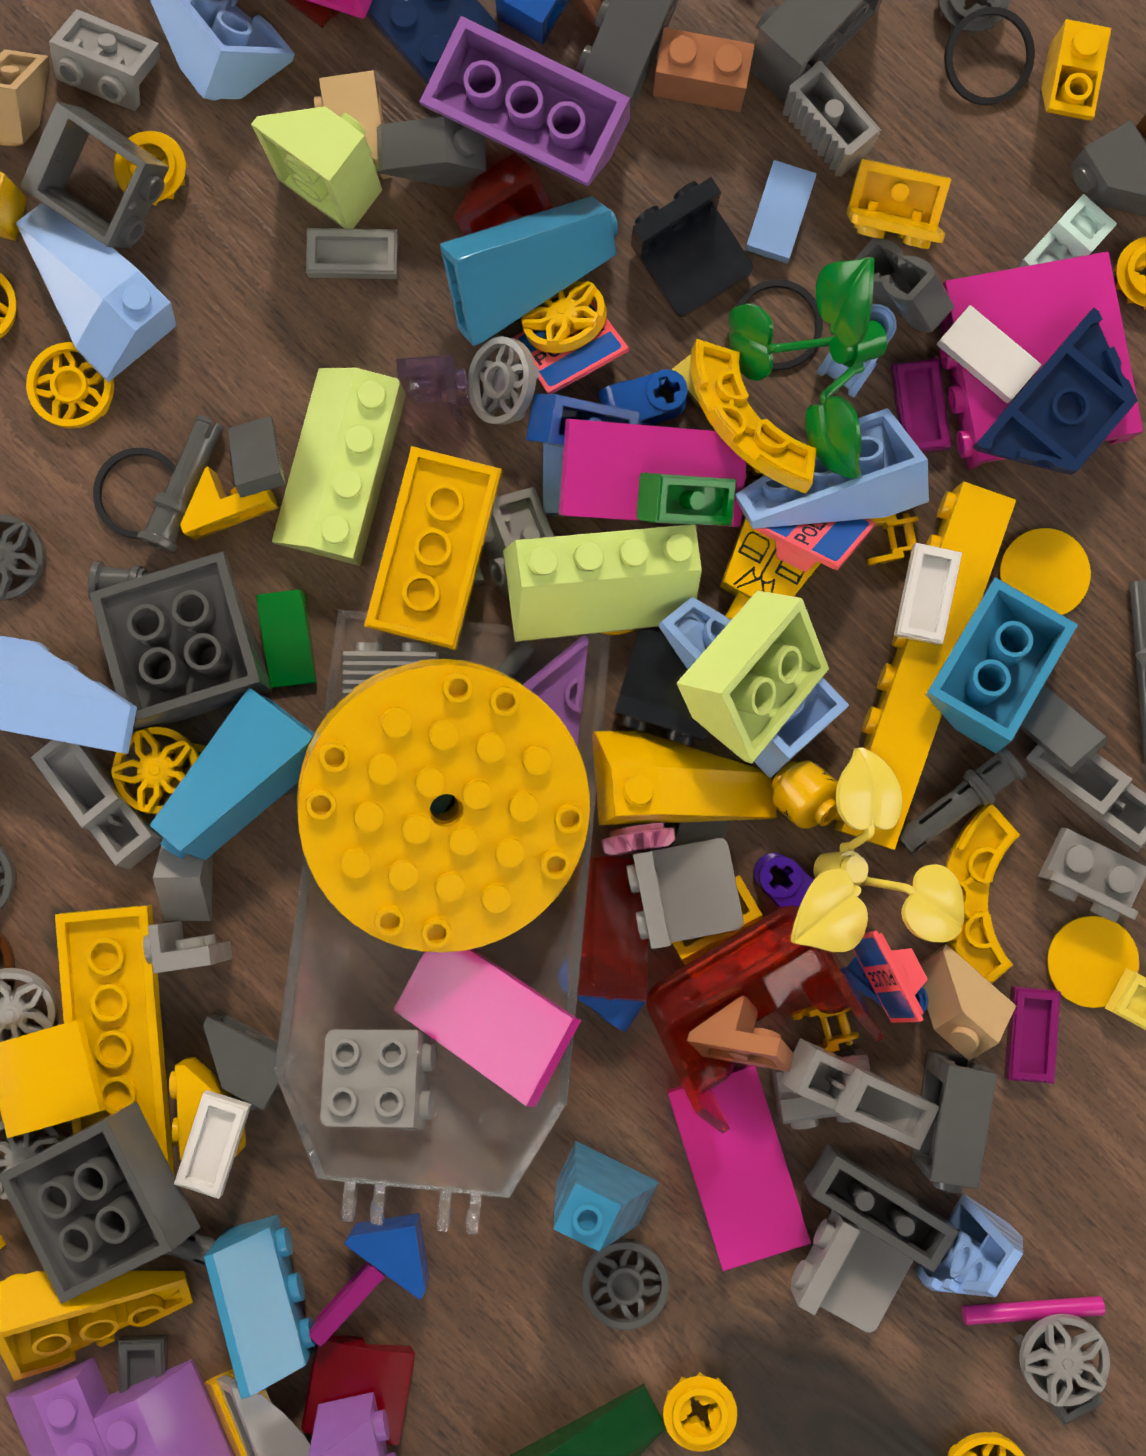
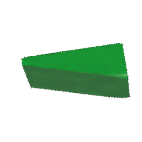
[636,472,736,526]
[256,590,317,688]

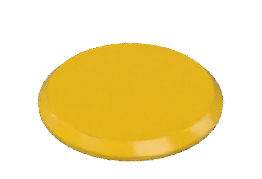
[1000,528,1091,615]
[1047,916,1139,1008]

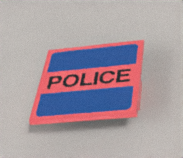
[512,300,630,394]
[755,519,876,572]
[853,930,928,1023]

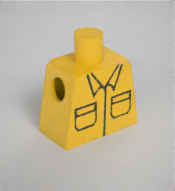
[720,517,820,620]

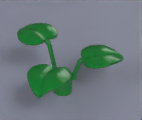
[728,257,887,478]

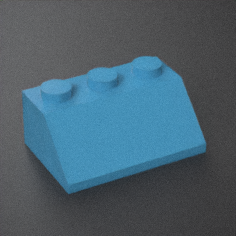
[925,577,1078,753]
[204,1215,317,1399]

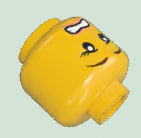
[771,760,838,829]

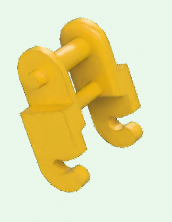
[867,513,919,566]
[792,1001,859,1052]

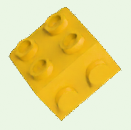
[846,158,951,249]

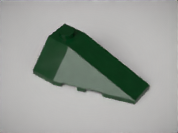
[509,1383,666,1456]

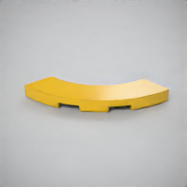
[690,339,817,494]
[945,803,1020,984]

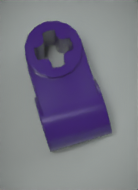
[753,852,814,926]

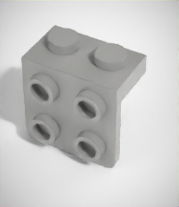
[627,838,744,949]
[320,1029,436,1131]
[790,1210,913,1333]

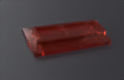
[572,856,648,1002]

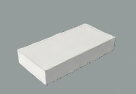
[936,305,1042,404]
[894,543,962,645]
[174,1090,251,1199]

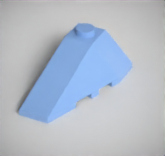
[150,0,295,101]
[16,202,177,383]
[735,408,929,529]
[658,597,849,778]
[0,636,137,754]
[914,1193,1023,1297]

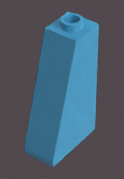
[440,196,618,346]
[149,688,315,860]
[553,1141,658,1252]

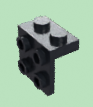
[631,177,753,317]
[613,629,707,746]

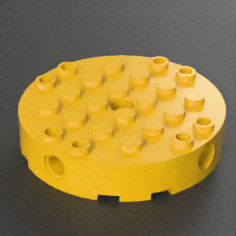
[297,659,590,953]

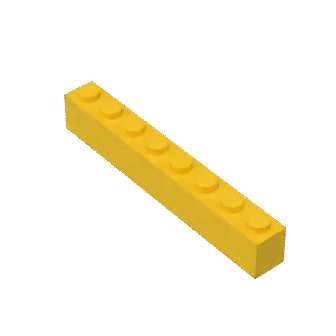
[834,482,1016,850]

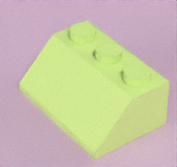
[251,106,382,229]
[677,591,829,763]

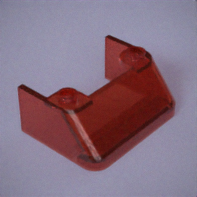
[646,905,886,1134]

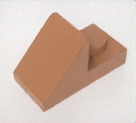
[687,996,794,1072]

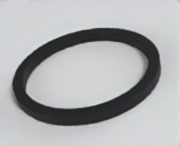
[944,7,1035,105]
[736,279,823,371]
[93,448,176,539]

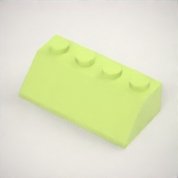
[272,368,407,566]
[503,524,702,642]

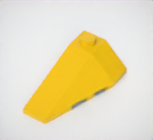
[592,731,777,825]
[0,1271,193,1381]

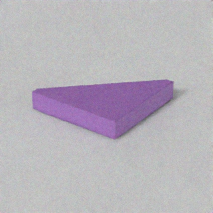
[523,635,589,748]

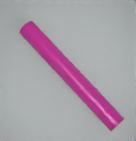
[962,1296,1105,1325]

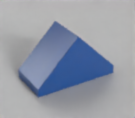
[344,1213,430,1300]

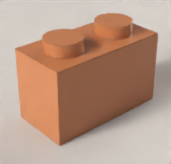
[653,27,755,112]

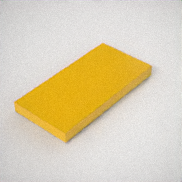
[364,446,503,651]

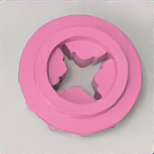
[601,823,675,856]

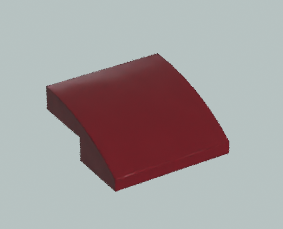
[301,1336,415,1445]

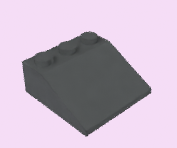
[89,551,273,731]
[0,1101,201,1304]

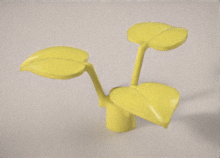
[791,748,964,952]

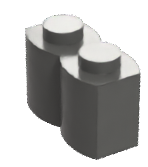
[854,238,954,332]

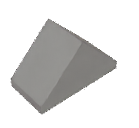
[153,837,213,921]

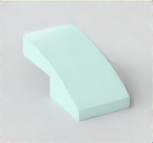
[1016,194,1117,268]

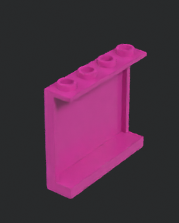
[939,251,1143,470]

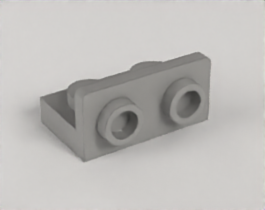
[49,9,160,111]
[484,487,554,597]
[1038,827,1146,923]
[143,921,233,973]

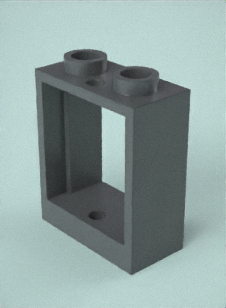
[20,102,169,249]
[910,1049,997,1193]

